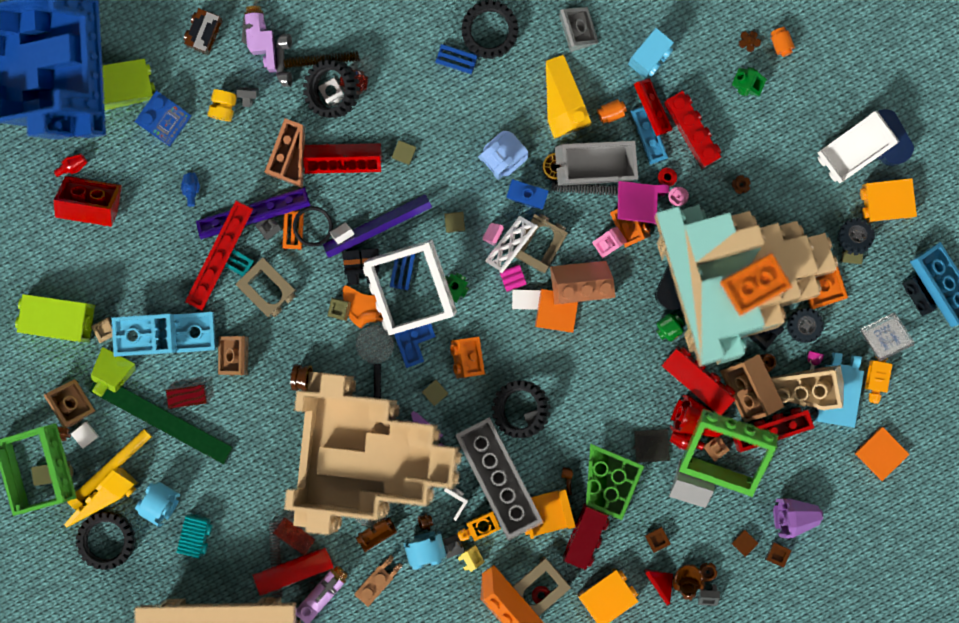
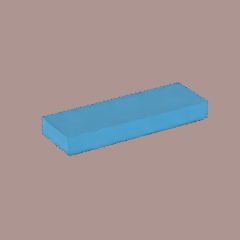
[630,107,668,165]

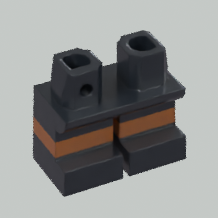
[342,248,380,285]

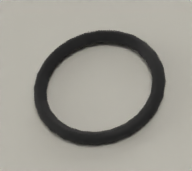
[293,206,333,247]

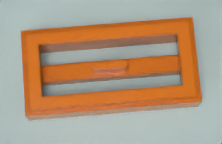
[282,211,304,250]

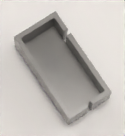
[555,141,638,186]

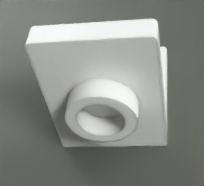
[318,78,344,107]
[444,487,468,521]

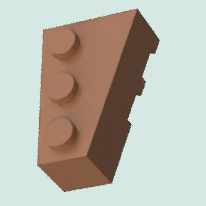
[265,118,305,188]

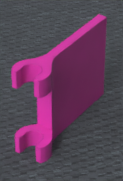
[617,181,669,225]

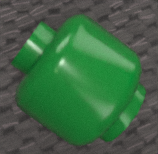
[656,313,685,342]

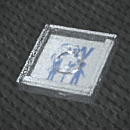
[860,313,914,362]

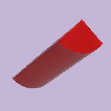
[303,143,382,174]
[252,547,334,596]

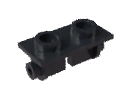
[902,275,937,316]

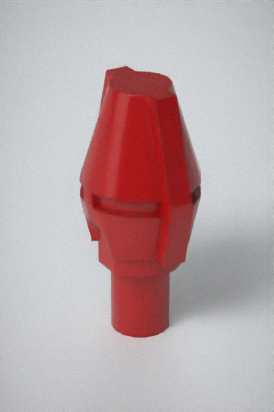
[54,153,87,177]
[670,431,705,450]

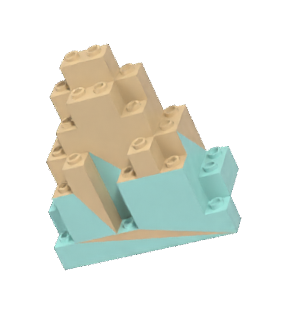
[654,205,838,366]

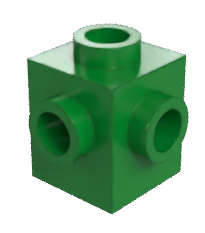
[732,67,767,96]
[445,272,469,303]

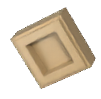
[91,317,113,343]

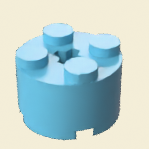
[135,482,180,527]
[403,531,447,570]

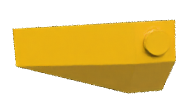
[546,54,591,139]

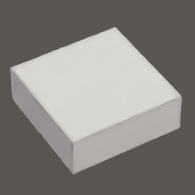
[330,223,354,244]
[71,422,99,449]

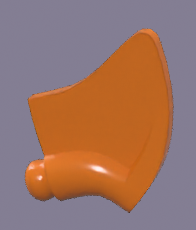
[343,286,383,329]

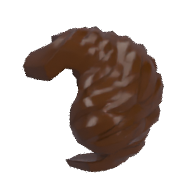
[673,564,705,600]

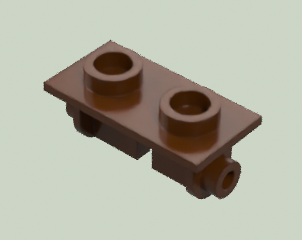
[356,517,397,552]

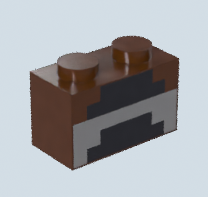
[184,8,223,55]

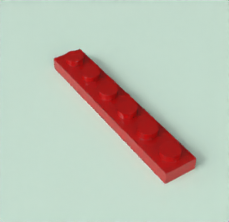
[185,200,254,310]

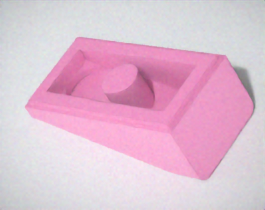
[483,223,504,246]

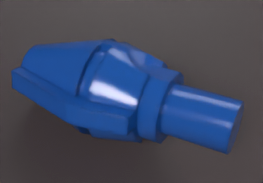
[181,173,200,207]

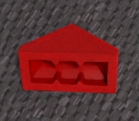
[644,569,673,605]

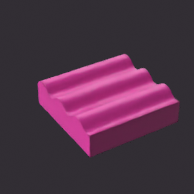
[499,264,527,292]

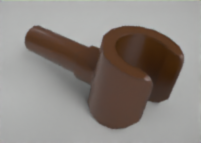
[561,467,573,495]

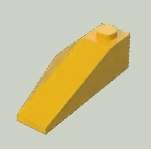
[64,467,138,527]

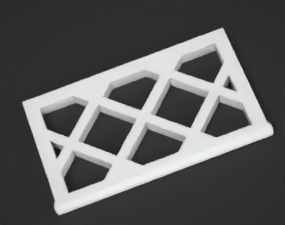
[485,216,538,273]

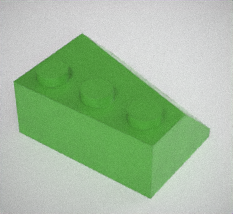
[586,444,644,520]

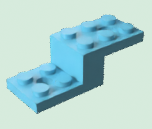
[112,312,216,357]

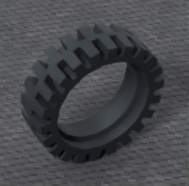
[462,0,518,59]
[303,60,360,118]
[492,381,551,438]
[76,512,136,570]

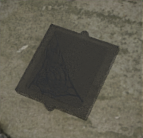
[633,429,671,463]

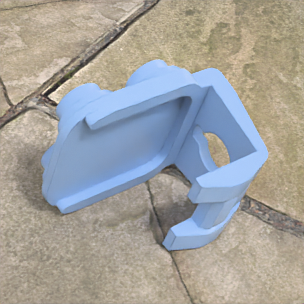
[478,131,528,180]

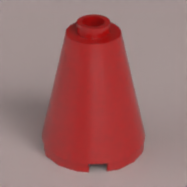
[670,395,723,438]

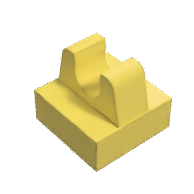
[458,545,485,572]

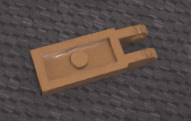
[354,555,403,607]

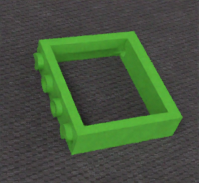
[679,409,778,497]
[0,423,77,516]

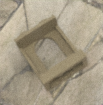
[514,213,568,274]
[235,257,297,317]
[512,556,571,616]

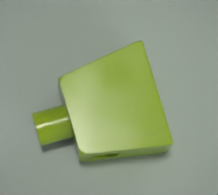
[91,347,136,397]

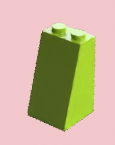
[102,58,155,111]
[15,294,95,342]

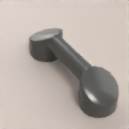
[276,33,292,87]

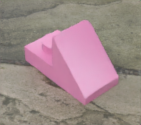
[592,226,627,258]

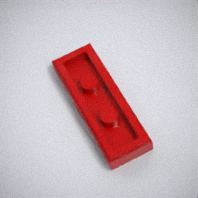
[634,78,672,136]

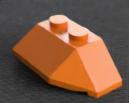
[481,565,544,623]

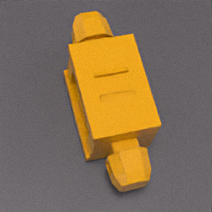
[865,355,892,404]
[457,510,501,541]

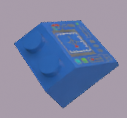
[134,90,192,147]

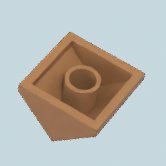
[218,336,249,375]
[43,379,95,428]

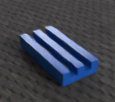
[435,44,477,75]
[390,249,416,291]

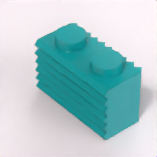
[176,514,213,558]

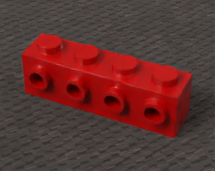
[664,91,722,169]
[661,346,736,415]
[733,407,814,452]

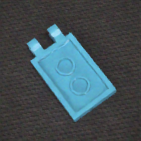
[815,352,864,428]

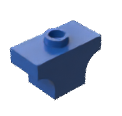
[506,179,549,210]

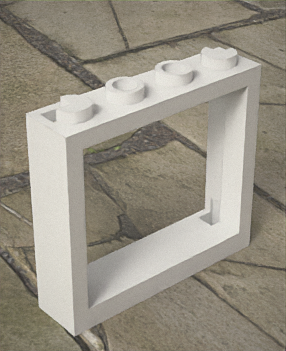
[363,239,457,335]

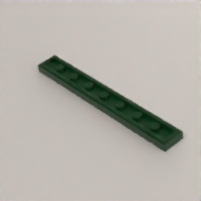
[89,382,233,464]

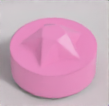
[668,187,689,206]

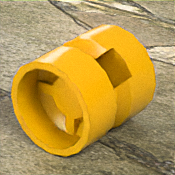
[207,89,237,122]

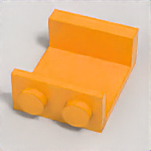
[860,178,917,223]
[525,488,576,539]
[577,568,638,623]

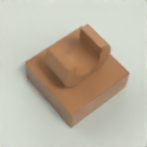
[703,437,730,462]

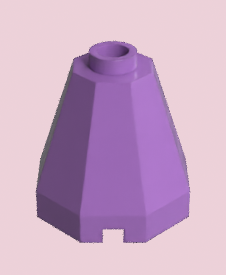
[773,498,823,538]

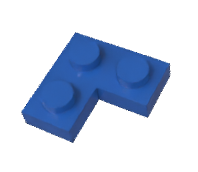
[394,323,436,368]

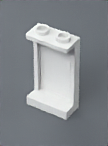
[817,110,900,183]

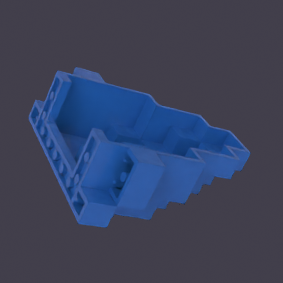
[0,0,106,140]

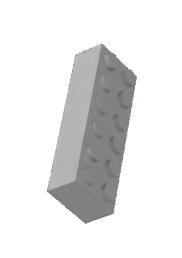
[455,417,543,540]

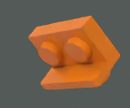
[610,209,651,248]
[450,337,485,378]

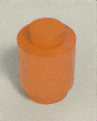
[771,27,795,57]
[597,99,627,124]

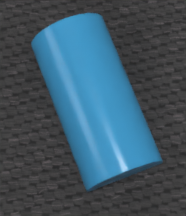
[909,242,959,327]

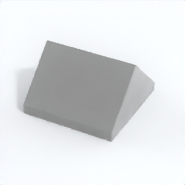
[559,7,599,52]
[669,460,715,508]

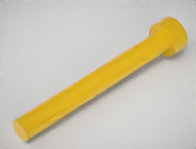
[67,428,152,510]

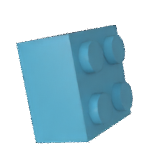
[628,28,674,79]

